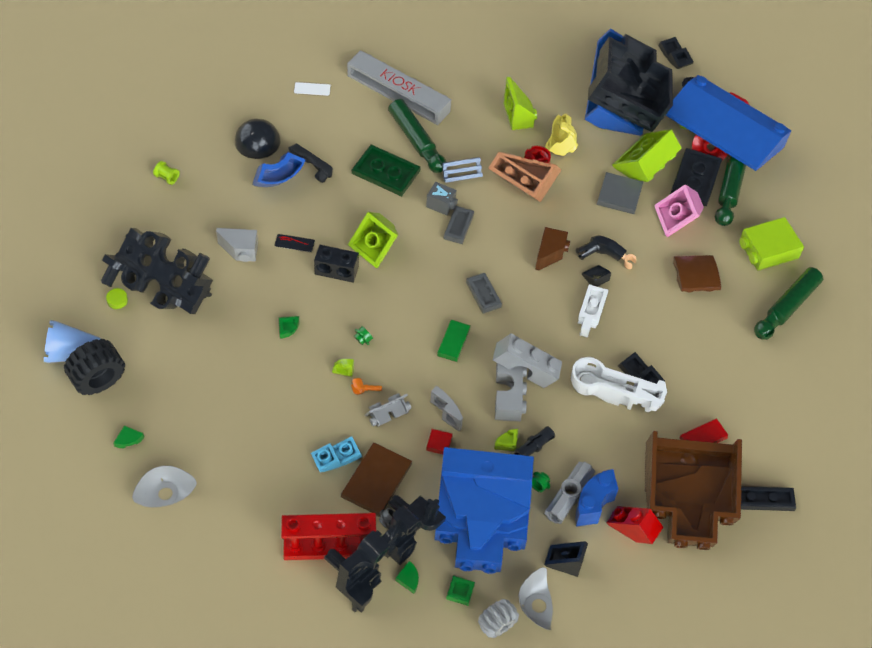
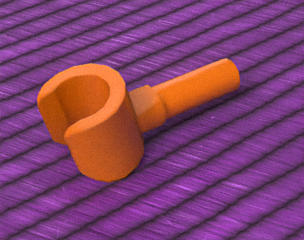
[351,378,382,395]

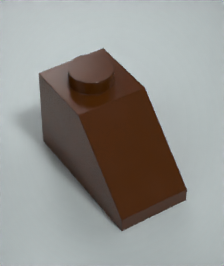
[535,227,570,270]

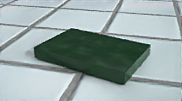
[351,145,421,197]

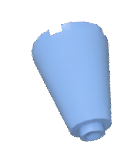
[44,320,101,363]

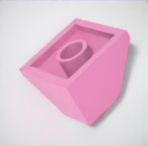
[654,184,704,237]

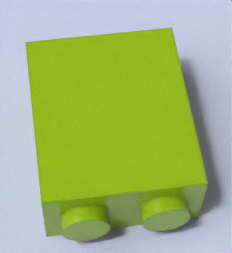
[739,217,804,271]

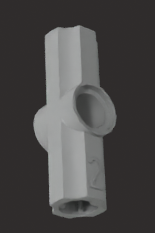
[545,462,595,524]

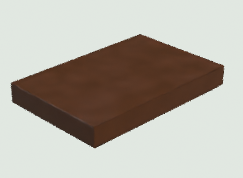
[341,442,412,517]

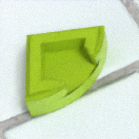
[332,359,354,377]
[494,429,518,452]

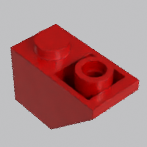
[606,506,663,544]

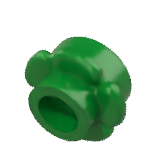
[354,326,373,345]
[532,472,550,493]

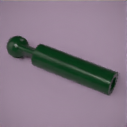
[388,99,446,173]
[715,155,746,226]
[754,267,824,340]

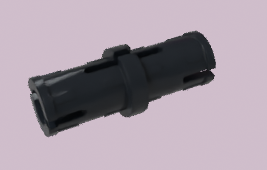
[514,426,555,456]

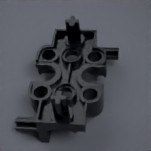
[101,228,213,314]
[324,495,446,613]

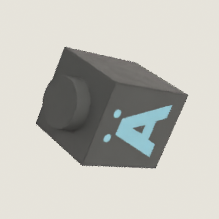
[426,182,458,216]

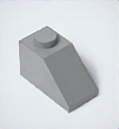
[216,228,258,262]

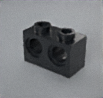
[314,244,359,283]

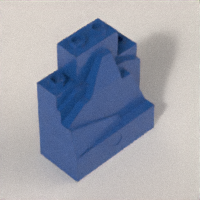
[435,447,534,574]

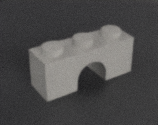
[493,334,562,388]
[495,363,527,422]

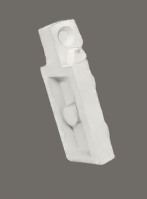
[578,284,608,338]

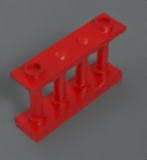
[281,513,376,560]

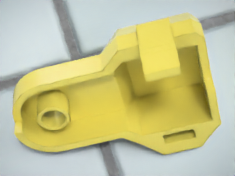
[545,114,578,156]

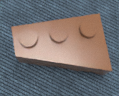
[488,152,561,202]

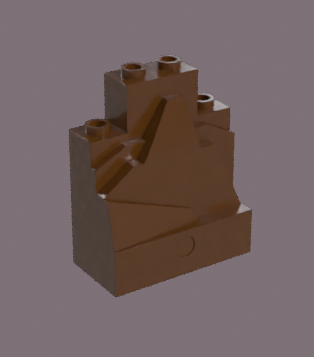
[645,431,742,550]

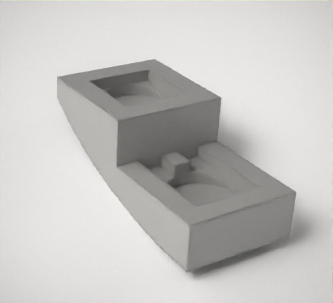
[430,386,463,431]

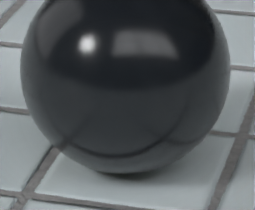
[235,119,281,159]

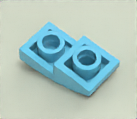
[311,436,362,473]

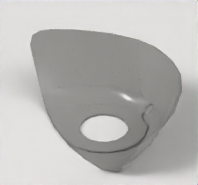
[132,466,197,507]
[519,567,553,630]

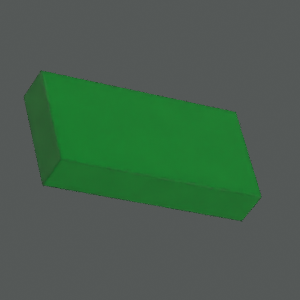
[437,320,471,362]

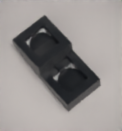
[658,37,694,69]
[618,352,665,384]

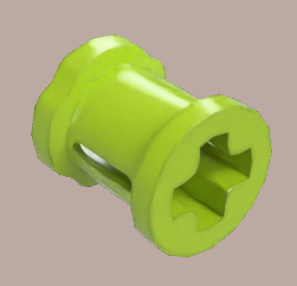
[153,161,180,185]

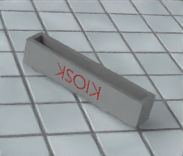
[347,50,451,125]

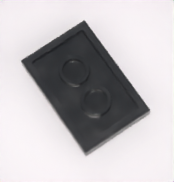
[670,148,722,207]

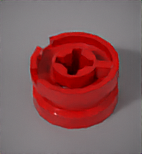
[524,145,551,164]

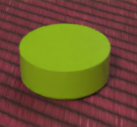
[106,288,128,309]

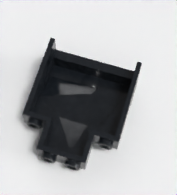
[588,34,673,132]

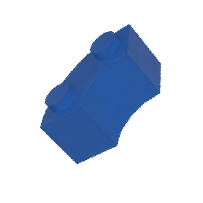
[252,152,306,187]
[575,469,618,527]

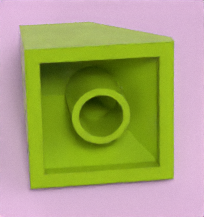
[503,77,537,130]
[348,212,398,268]

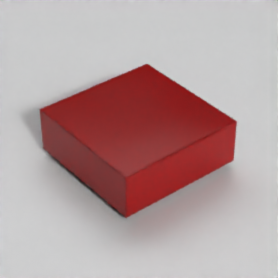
[426,429,453,455]

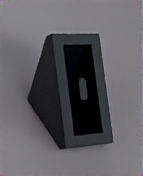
[544,541,588,577]

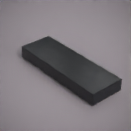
[741,486,796,511]

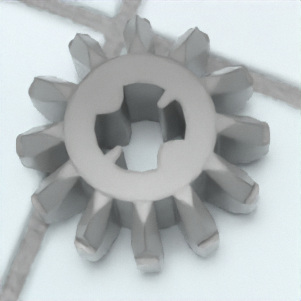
[478,599,519,638]

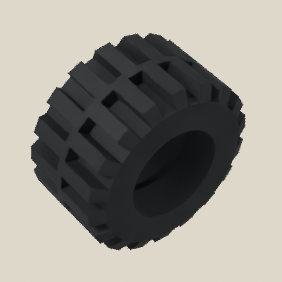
[64,339,125,395]

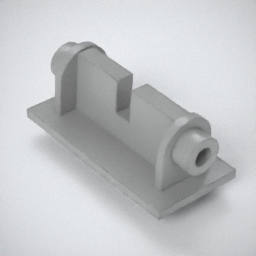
[365,393,411,427]

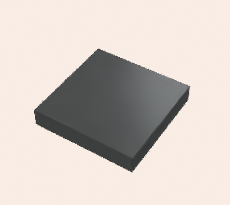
[597,172,643,214]

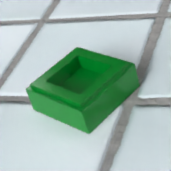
[446,576,475,606]

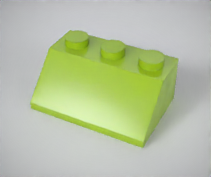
[612,129,681,182]

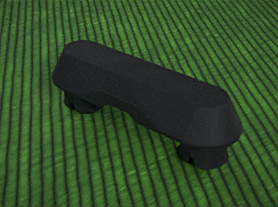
[288,143,333,183]

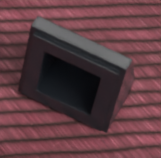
[582,265,611,287]

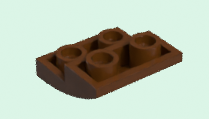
[673,255,721,292]

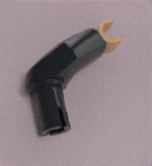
[576,235,636,269]

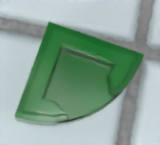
[279,316,300,339]
[113,425,145,448]
[395,561,419,594]

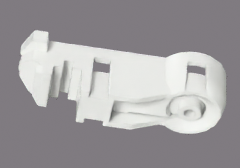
[571,357,667,412]

